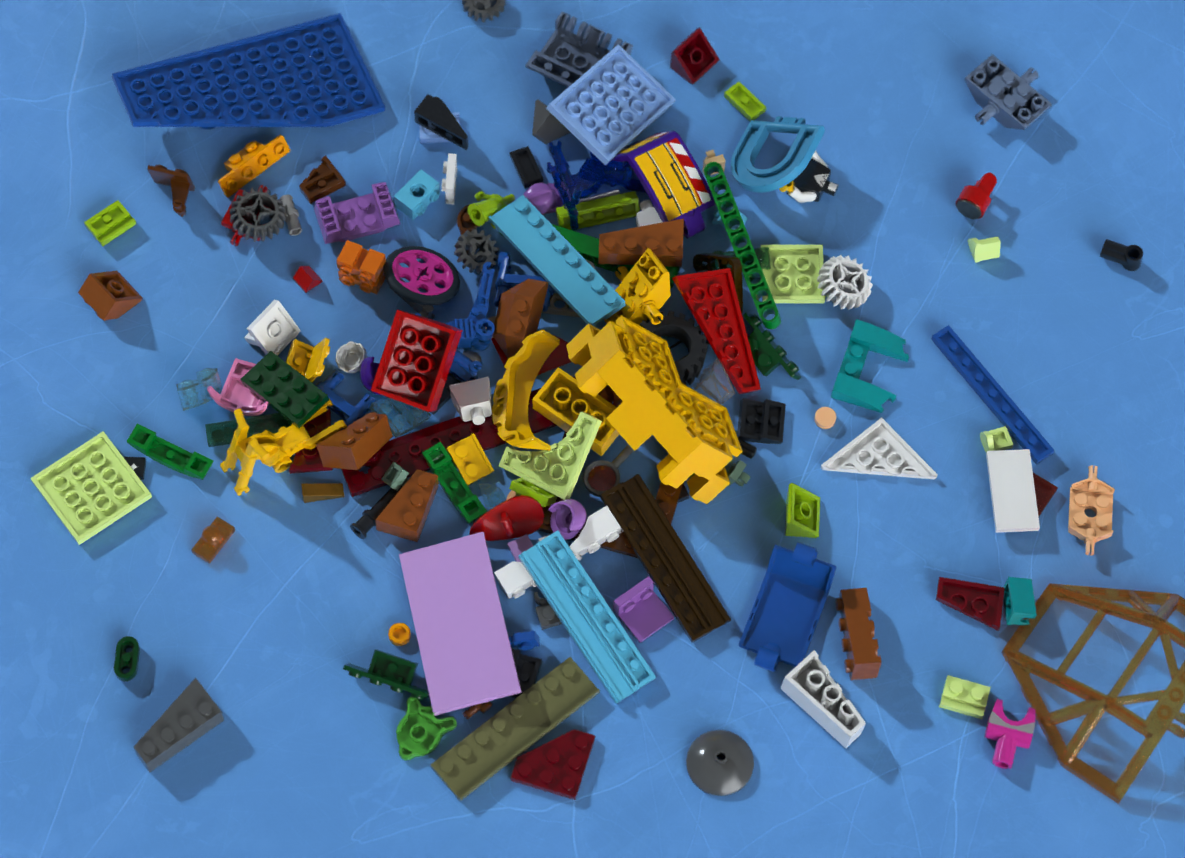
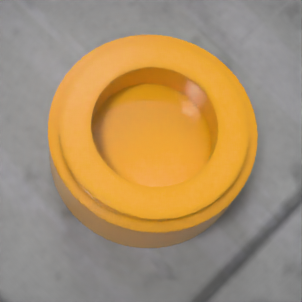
[388,623,411,646]

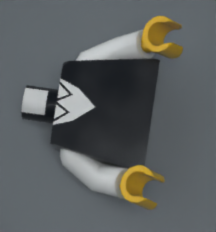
[779,151,839,203]

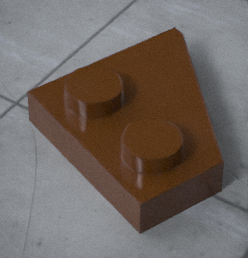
[299,156,346,204]

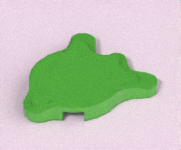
[396,697,457,760]

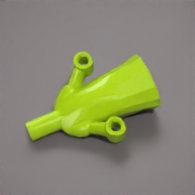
[468,191,515,229]

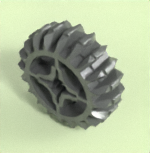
[230,187,286,242]

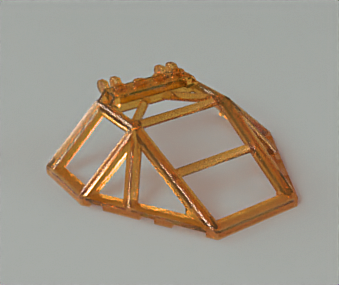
[1002,583,1185,804]

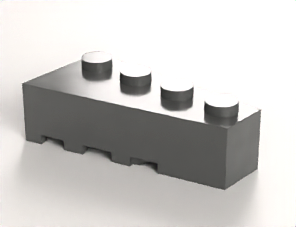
[134,678,224,773]

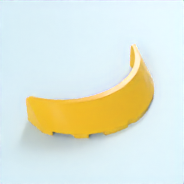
[492,330,560,450]

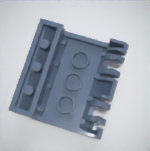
[526,11,633,87]

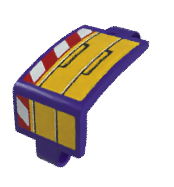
[612,131,716,239]

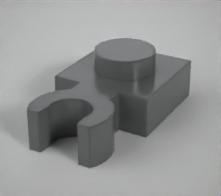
[534,592,562,630]

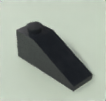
[414,94,468,150]

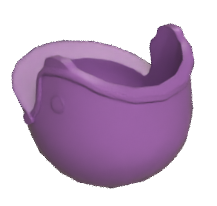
[548,499,587,540]

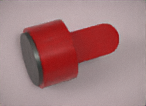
[955,172,997,219]

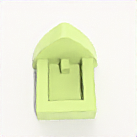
[968,237,1001,263]
[980,426,1014,452]

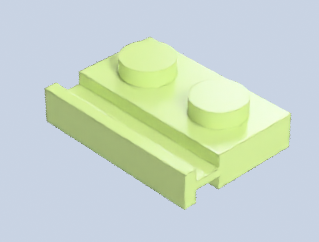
[939,675,991,719]

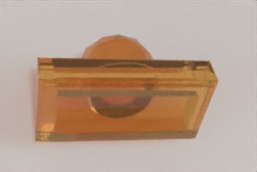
[191,517,235,564]

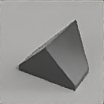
[532,99,571,144]

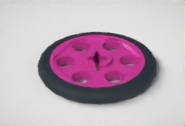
[383,246,460,306]

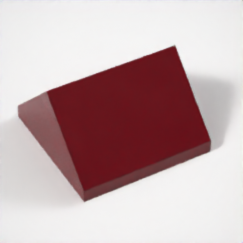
[670,28,720,84]

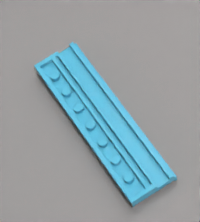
[488,195,626,327]
[518,530,656,704]

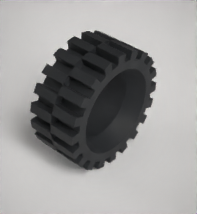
[640,311,708,385]

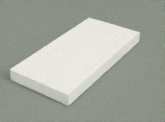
[986,449,1040,533]

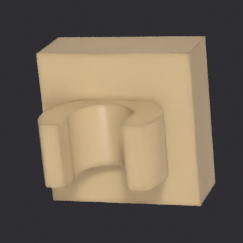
[702,150,725,176]

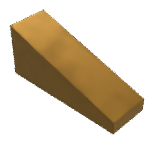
[301,483,344,503]

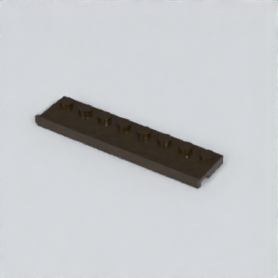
[600,474,731,643]

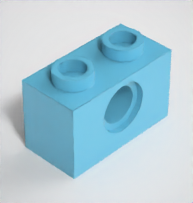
[394,170,440,220]

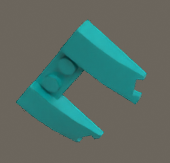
[831,319,909,413]

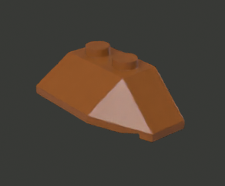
[493,279,549,359]

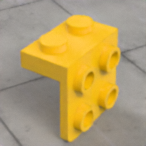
[286,337,330,383]

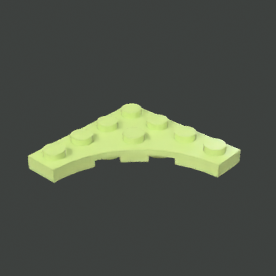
[499,412,602,500]

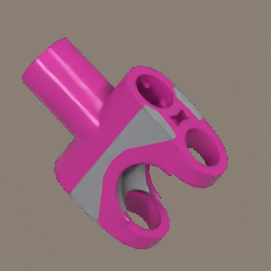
[985,699,1036,769]

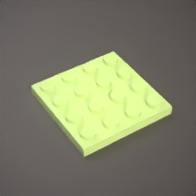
[30,431,152,545]

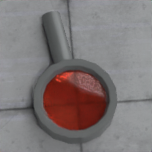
[584,446,633,497]

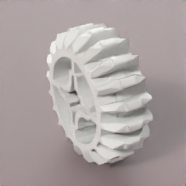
[817,255,873,310]

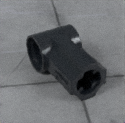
[1100,239,1143,271]

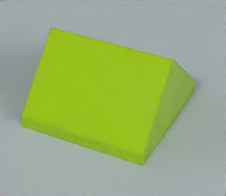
[785,483,820,538]

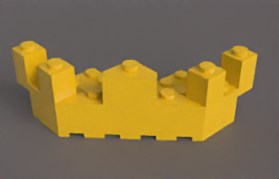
[566,315,743,504]

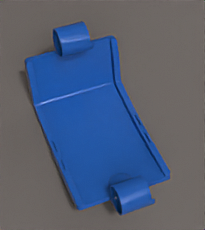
[739,542,837,672]

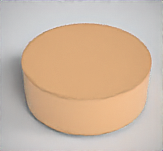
[814,407,836,429]

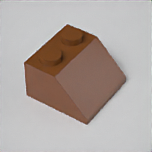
[78,271,143,320]

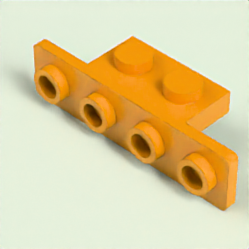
[218,135,290,197]

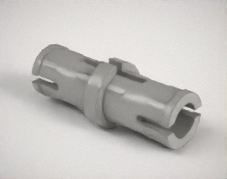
[280,195,302,236]

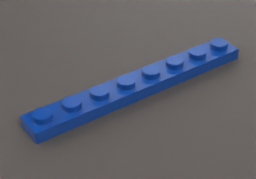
[931,325,1054,465]

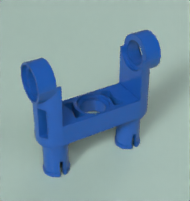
[494,252,555,312]
[315,369,376,430]

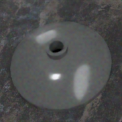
[686,730,754,796]

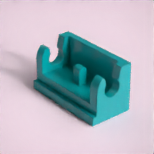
[1003,577,1037,626]

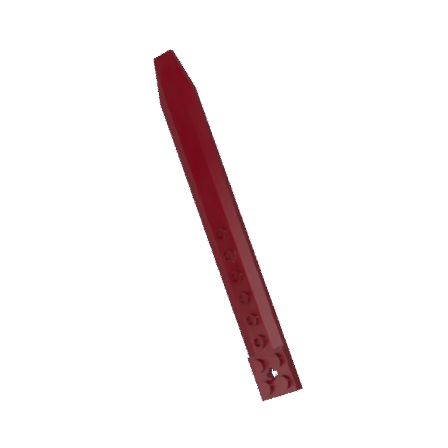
[341,376,614,497]

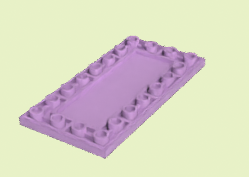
[399,532,521,716]

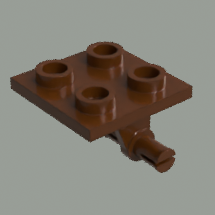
[147,165,195,216]

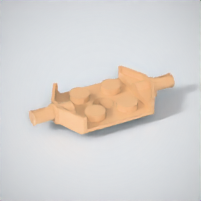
[1068,465,1115,556]

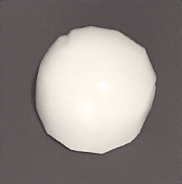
[335,341,368,373]

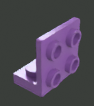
[613,576,674,643]

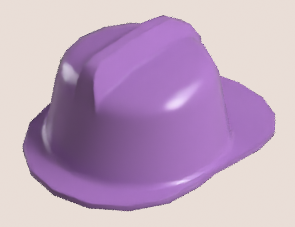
[523,183,569,215]

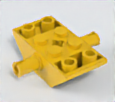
[604,248,671,325]

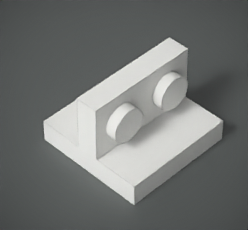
[244,300,301,356]

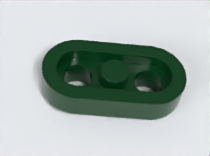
[114,636,140,681]

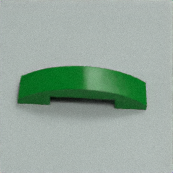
[127,424,214,480]
[422,442,487,524]

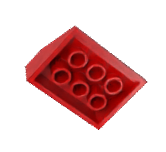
[371,309,463,412]

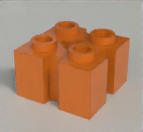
[336,240,386,294]

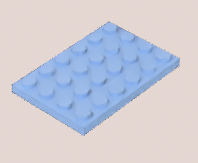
[546,44,676,165]

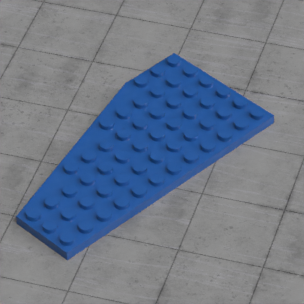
[112,13,385,127]

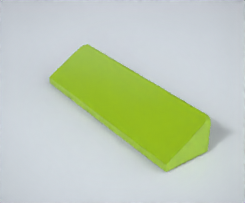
[556,191,640,230]

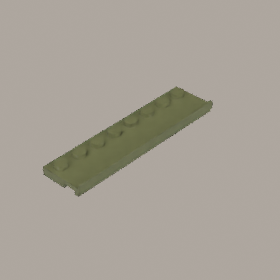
[431,657,600,801]

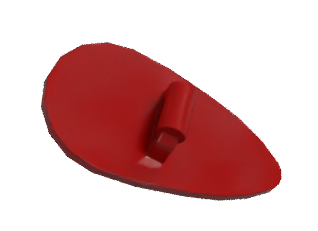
[470,495,544,541]

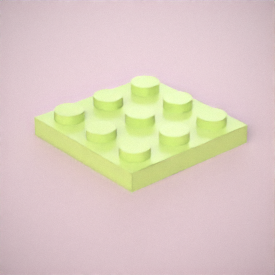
[760,245,825,303]

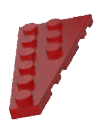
[672,268,761,394]

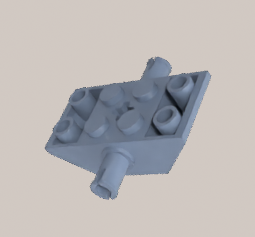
[965,54,1052,130]

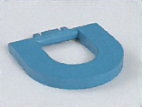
[731,116,825,193]

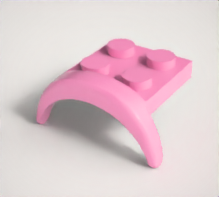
[207,358,269,416]

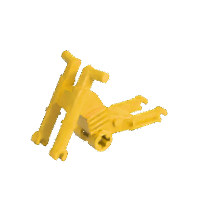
[220,398,347,496]

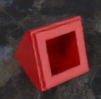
[293,266,322,293]

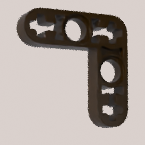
[692,253,743,313]

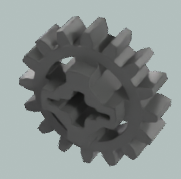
[462,0,505,22]
[454,229,499,274]

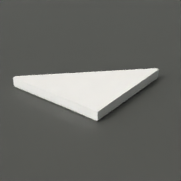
[821,417,938,480]

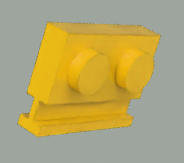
[446,434,494,485]

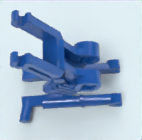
[415,262,495,382]

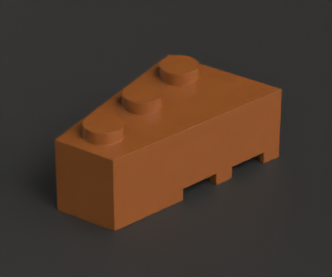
[316,412,393,470]
[375,469,439,542]

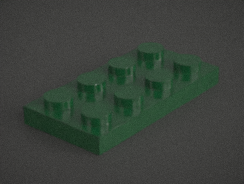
[240,351,329,428]

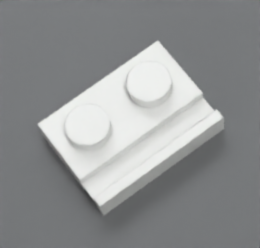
[442,153,457,204]

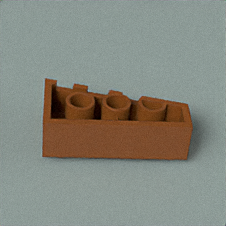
[598,218,684,267]
[836,588,882,680]

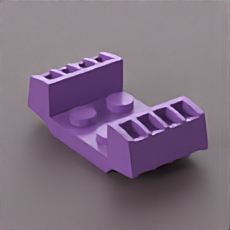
[314,182,401,244]

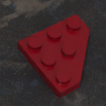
[511,729,595,800]

